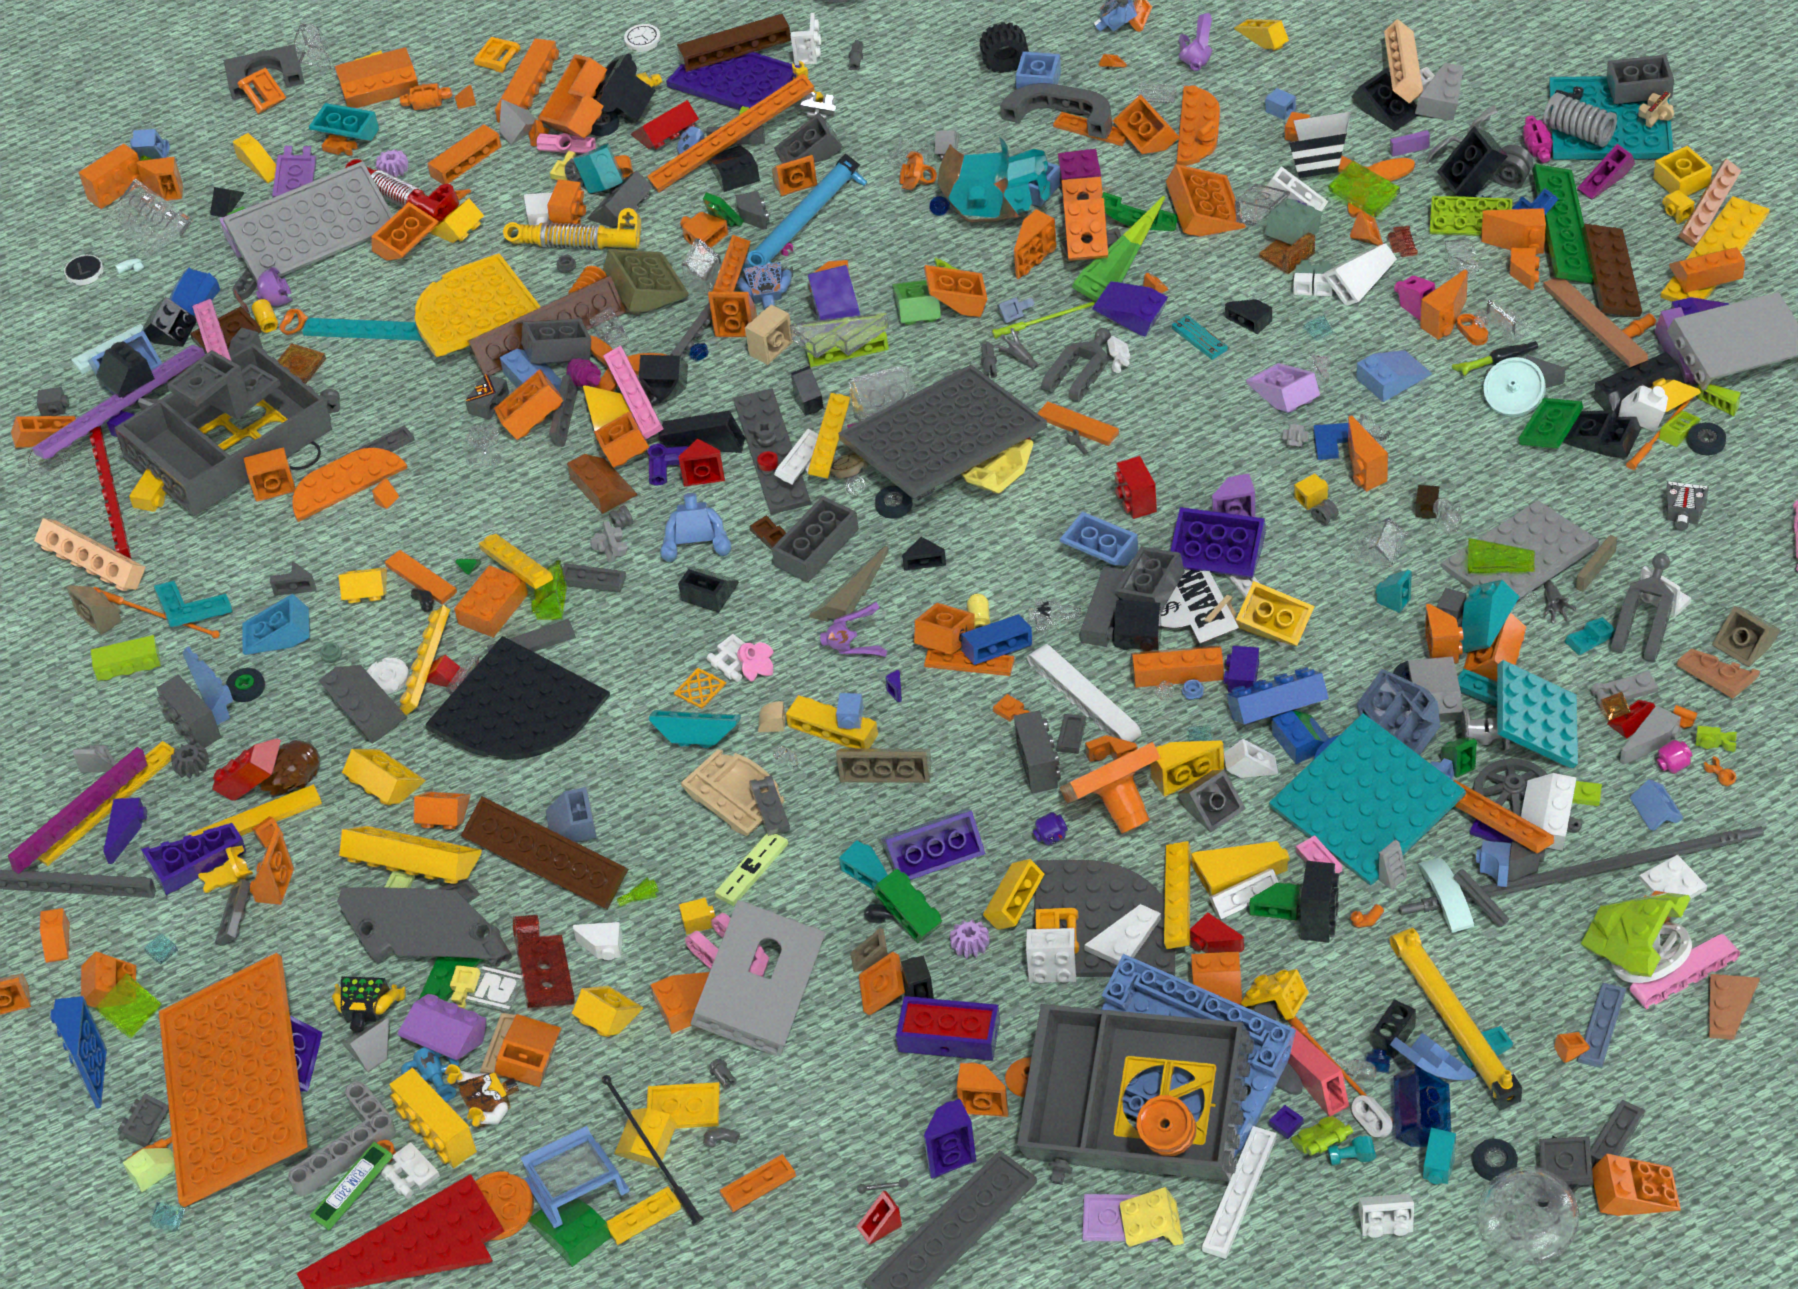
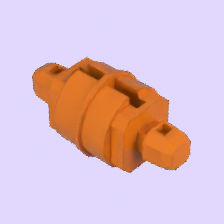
[400,83,452,110]

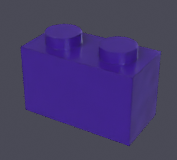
[1224,646,1259,693]

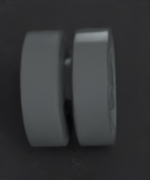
[1492,145,1533,188]

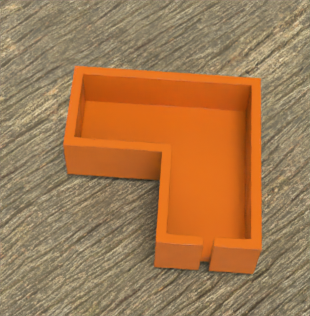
[537,54,607,139]

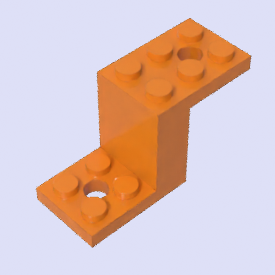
[1062,177,1108,261]

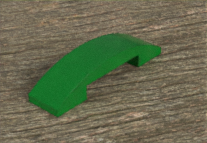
[1102,192,1178,231]

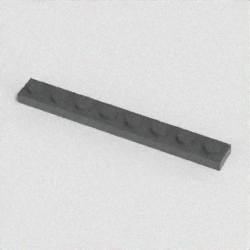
[0,870,156,898]

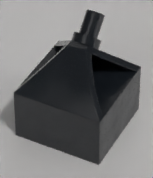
[639,355,688,406]

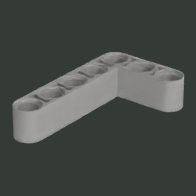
[288,1081,396,1196]

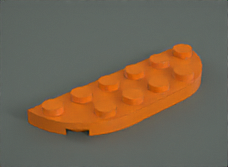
[1177,85,1220,166]
[292,448,407,522]

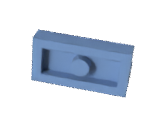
[1630,779,1683,831]

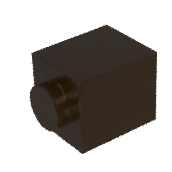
[1415,485,1440,519]

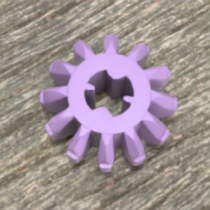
[376,149,408,178]
[950,918,990,959]

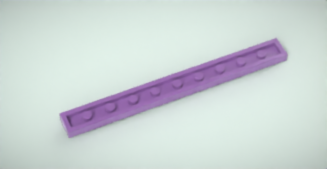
[32,345,205,459]

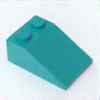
[1460,580,1520,653]

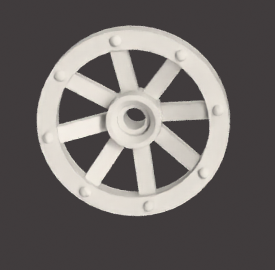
[1611,922,1692,983]

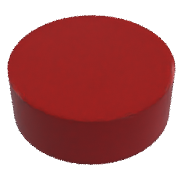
[757,451,779,471]

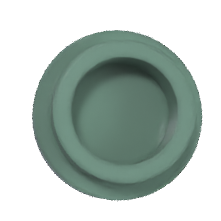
[320,642,342,662]

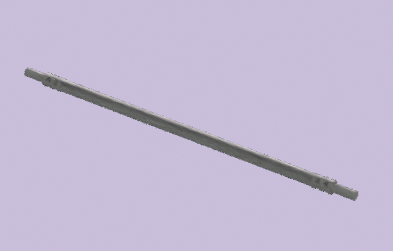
[1399,826,1764,915]

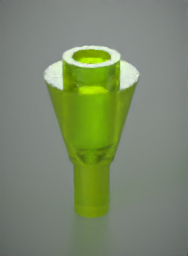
[617,876,659,907]

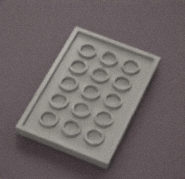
[1441,500,1599,600]

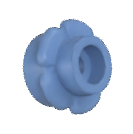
[1182,680,1204,700]

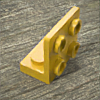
[1241,969,1309,1020]

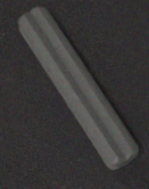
[1453,869,1509,927]

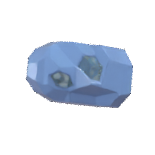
[677,126,705,155]

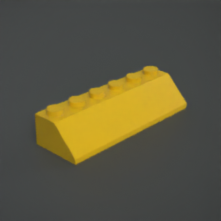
[339,825,482,884]

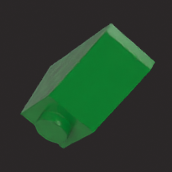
[1441,738,1477,778]
[1249,883,1300,921]

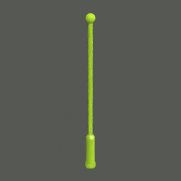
[992,301,1096,339]

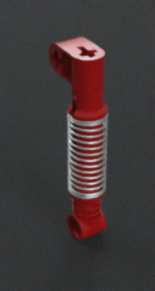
[345,159,459,222]

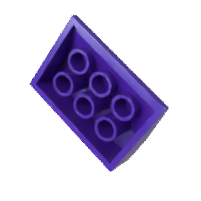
[1171,507,1266,578]

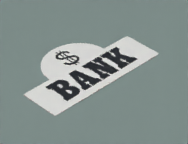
[1161,569,1239,643]

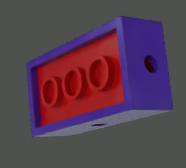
[896,996,1000,1061]

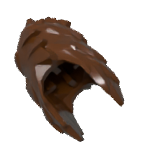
[260,740,320,795]

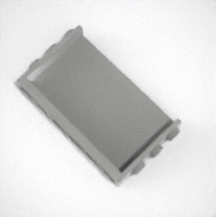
[1667,292,1798,390]

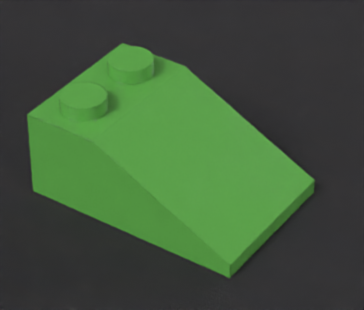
[892,280,941,325]

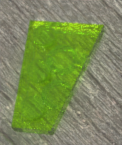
[1468,538,1535,574]

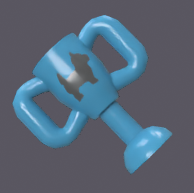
[401,1047,459,1102]

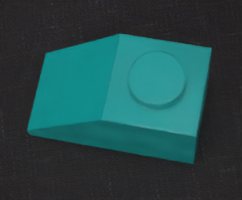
[1375,570,1412,613]
[1423,1128,1456,1184]

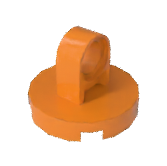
[899,151,937,190]

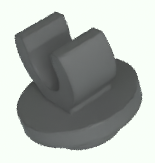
[1048,1159,1073,1185]

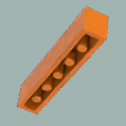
[495,38,559,123]

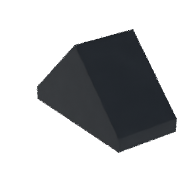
[210,187,244,217]
[902,537,946,571]

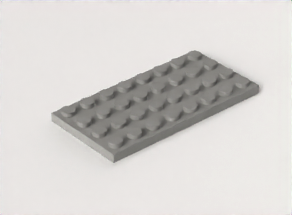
[223,161,393,283]

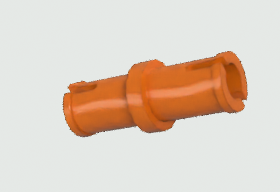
[1622,313,1656,339]

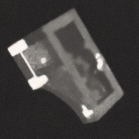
[589,307,631,350]

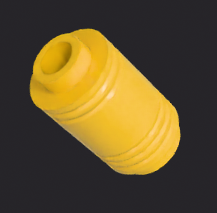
[251,299,278,333]

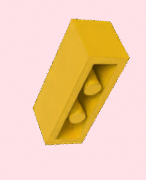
[983,859,1045,930]

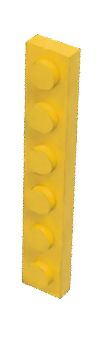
[808,393,851,479]
[478,534,553,590]
[400,605,450,715]
[1164,841,1191,949]

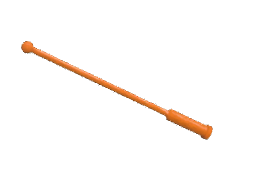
[1626,386,1698,470]
[93,587,220,639]
[1277,1008,1393,1122]

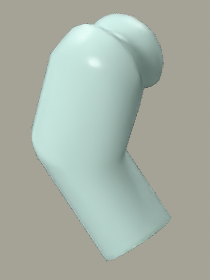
[115,258,144,274]

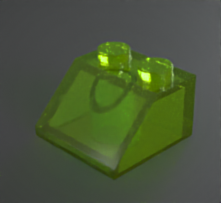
[531,560,567,620]

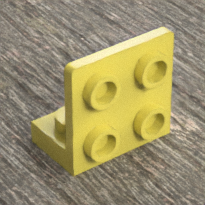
[1120,1187,1184,1247]

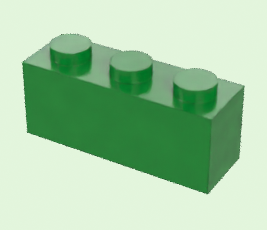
[873,868,943,943]

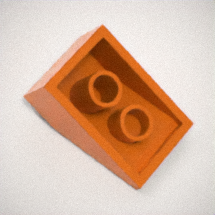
[1481,208,1546,254]
[924,265,988,317]
[1420,269,1468,340]
[708,291,757,337]
[1348,415,1388,492]
[250,828,294,905]
[650,972,710,1034]

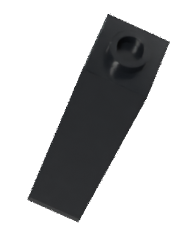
[659,410,745,453]

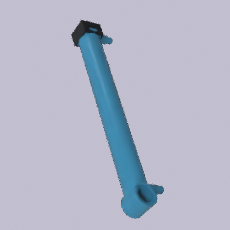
[742,153,867,272]

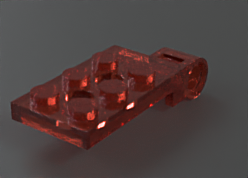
[513,915,575,1008]

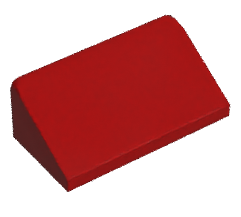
[1607,699,1655,739]

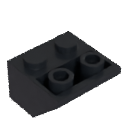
[141,296,197,347]
[678,569,739,613]

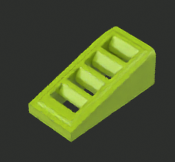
[1697,384,1741,416]
[1659,410,1701,447]

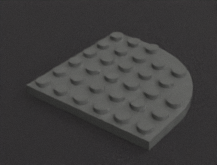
[1034,860,1175,977]

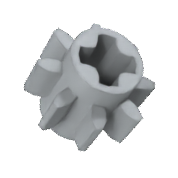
[1282,424,1309,447]

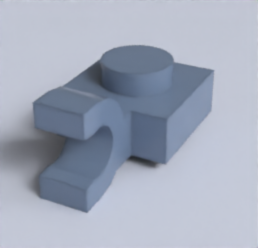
[997,297,1035,323]

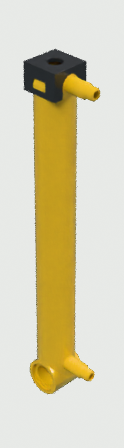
[1389,927,1522,1110]

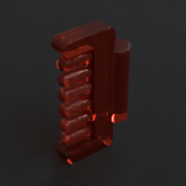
[1388,226,1418,257]

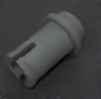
[709,1059,737,1090]

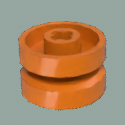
[1137,1095,1197,1156]

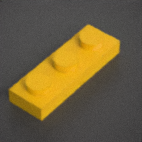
[606,1186,682,1245]

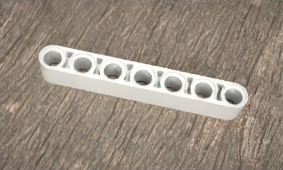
[1027,644,1141,742]

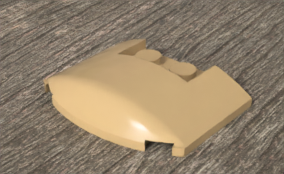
[681,749,784,836]

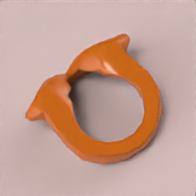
[279,309,308,335]

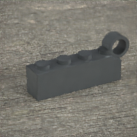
[1081,566,1129,647]

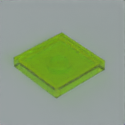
[95,973,162,1039]

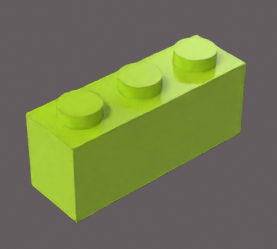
[90,635,161,681]

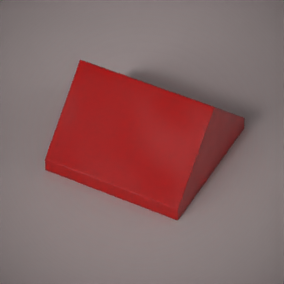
[679,439,725,487]

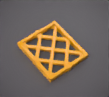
[674,668,726,709]

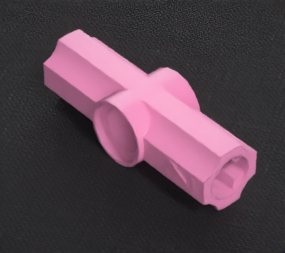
[537,133,596,154]

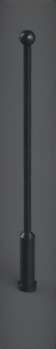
[602,1075,704,1226]

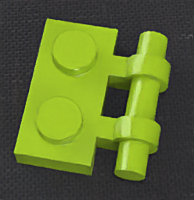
[1291,1116,1353,1156]

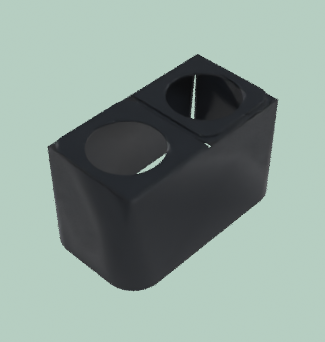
[1372,999,1416,1058]

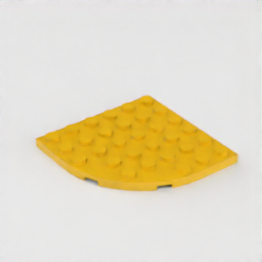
[415,253,541,357]

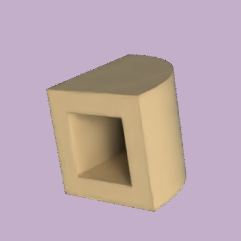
[758,701,785,732]

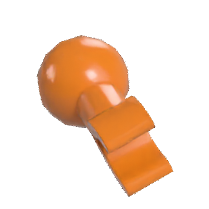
[1704,756,1737,786]

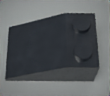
[1351,68,1418,131]
[707,145,760,192]

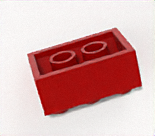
[631,100,699,149]
[212,738,281,801]

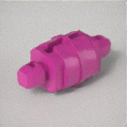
[1522,115,1553,163]

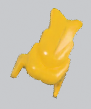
[198,846,253,893]

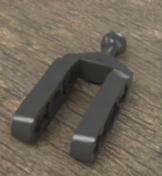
[1041,328,1111,402]
[1611,553,1675,662]

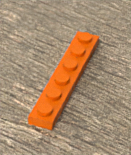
[712,235,751,292]
[1453,780,1554,853]

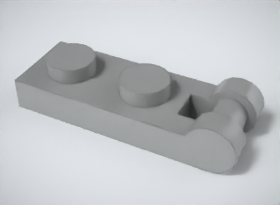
[1590,671,1659,708]

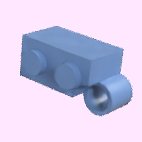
[130,129,170,161]

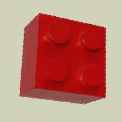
[1114,456,1157,519]

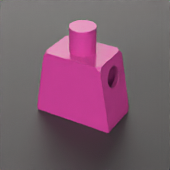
[1394,275,1435,321]

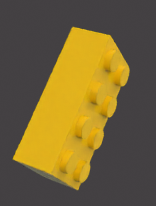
[389,1068,477,1169]

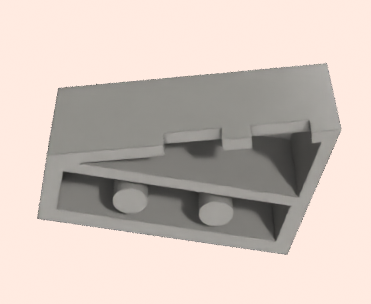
[1415,63,1464,120]

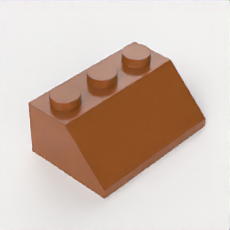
[567,454,637,514]

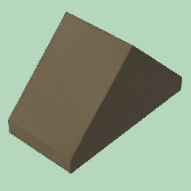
[851,928,888,972]

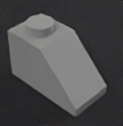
[935,130,960,159]

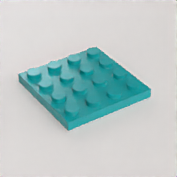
[1497,660,1578,768]

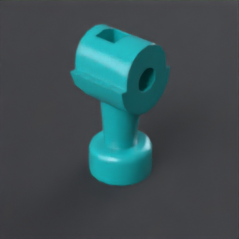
[1327,1136,1377,1166]

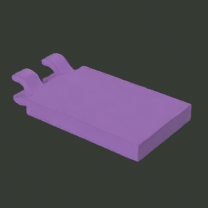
[272,145,316,198]

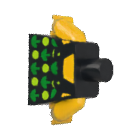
[332,976,406,1032]

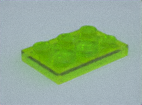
[1328,160,1400,218]

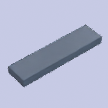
[1578,982,1626,1069]

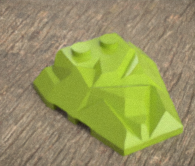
[1581,893,1691,977]

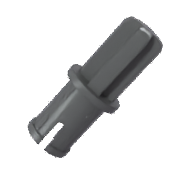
[848,40,863,70]
[981,342,997,378]

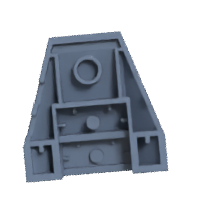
[1357,669,1441,755]

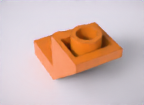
[1085,735,1138,762]

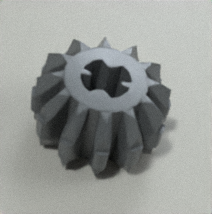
[171,742,209,779]

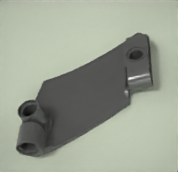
[337,887,512,967]

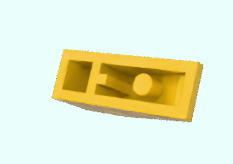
[1234,19,1289,51]
[233,133,276,184]

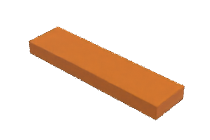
[1053,112,1128,146]
[1037,401,1119,446]
[385,550,457,605]
[924,648,1015,676]

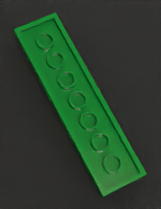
[1532,164,1594,284]

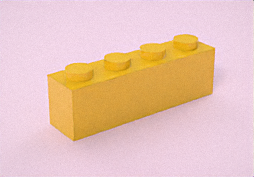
[786,695,878,749]

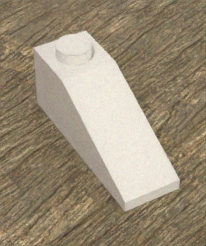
[1263,166,1328,211]

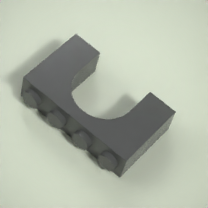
[223,44,305,100]

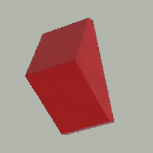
[426,655,469,690]
[856,1191,902,1244]

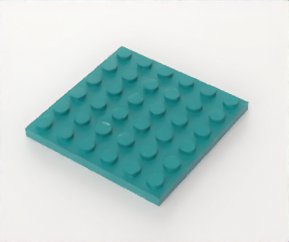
[1549,76,1674,160]
[1269,713,1466,885]

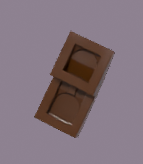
[750,515,786,550]

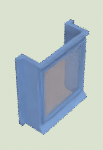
[521,1126,630,1228]

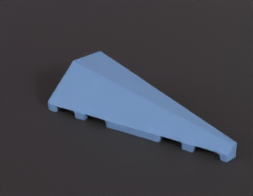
[182,647,233,725]

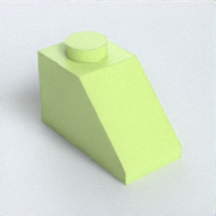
[123,1148,175,1192]

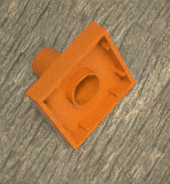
[1059,742,1161,834]

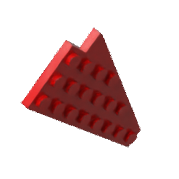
[296,1174,505,1289]

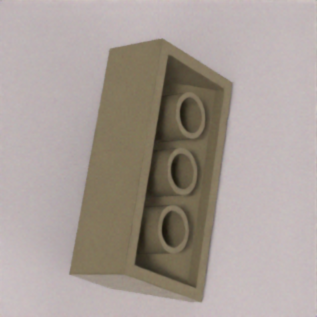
[836,748,932,783]

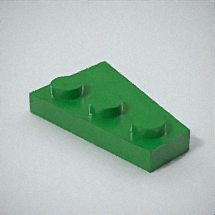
[703,192,744,227]
[418,957,485,1002]

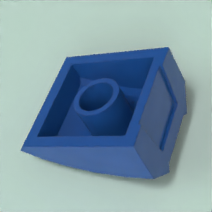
[169,267,220,315]

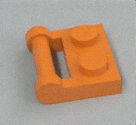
[237,67,286,114]

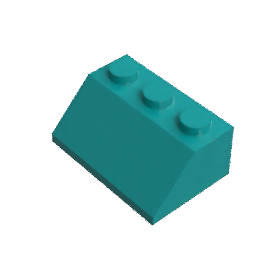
[309,103,379,141]

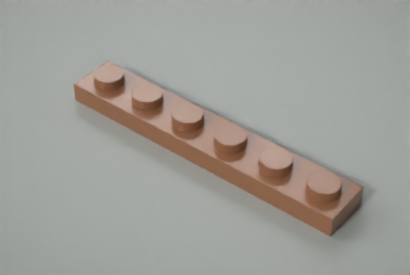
[1678,158,1742,248]

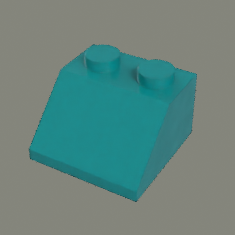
[573,143,624,194]

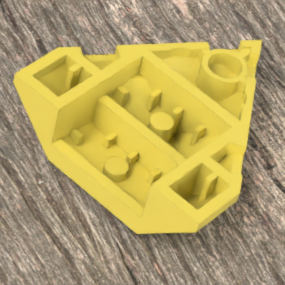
[961,439,1033,493]

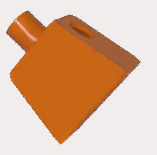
[680,212,728,254]

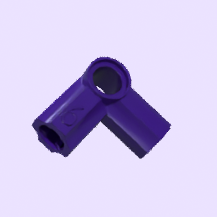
[648,443,689,486]

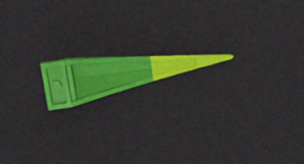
[1072,196,1165,302]

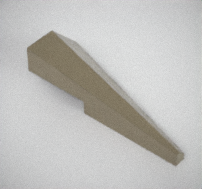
[809,546,889,622]

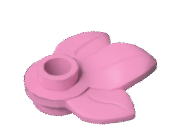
[737,642,774,682]

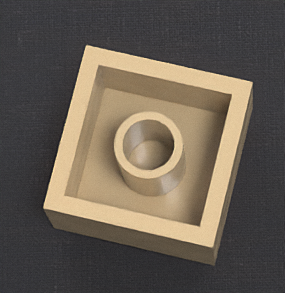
[745,305,794,365]

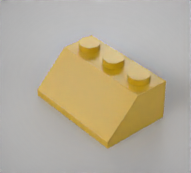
[342,749,426,805]

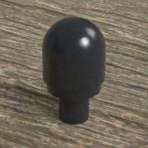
[864,904,895,923]

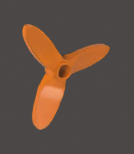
[1338,156,1415,218]
[590,335,667,392]

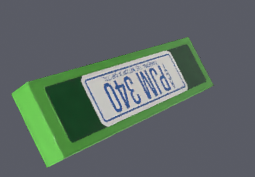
[310,1142,393,1231]

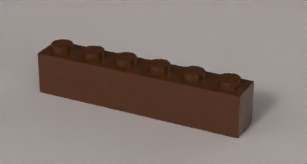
[677,14,791,72]

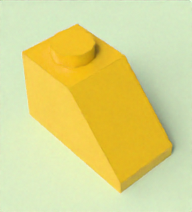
[1650,378,1701,412]

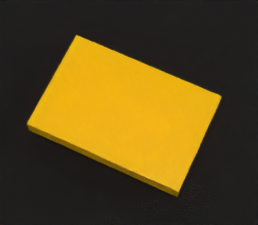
[647,1082,720,1129]

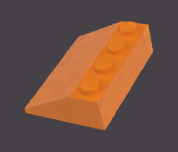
[335,47,419,108]
[1166,164,1246,236]

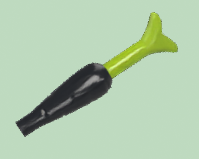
[1452,341,1538,376]

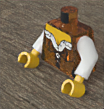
[445,1064,519,1129]

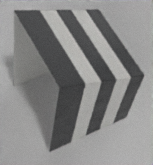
[1289,112,1351,178]

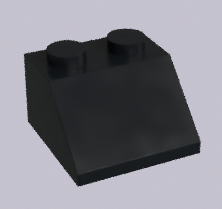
[1114,600,1162,651]

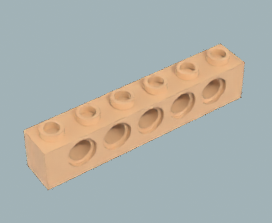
[34,518,146,591]

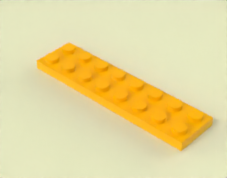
[1661,196,1770,302]

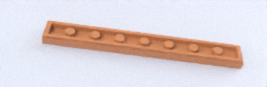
[1543,278,1648,367]

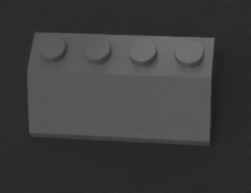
[318,665,407,744]

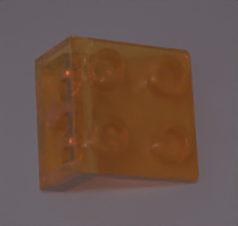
[1259,232,1315,274]

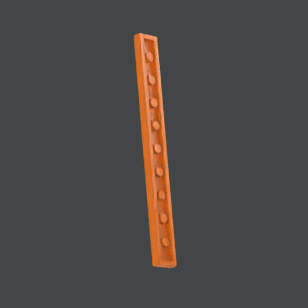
[647,74,815,193]

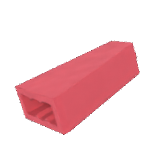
[1288,1026,1349,1117]

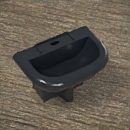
[593,54,656,123]

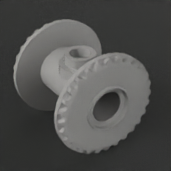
[1461,708,1510,750]

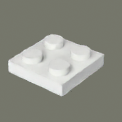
[1639,855,1707,899]

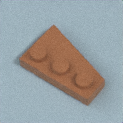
[1677,649,1760,699]
[1709,974,1760,1040]

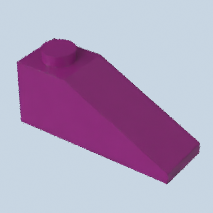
[1577,144,1635,200]

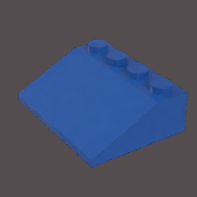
[50,996,107,1108]

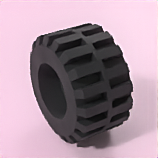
[979,22,1029,73]

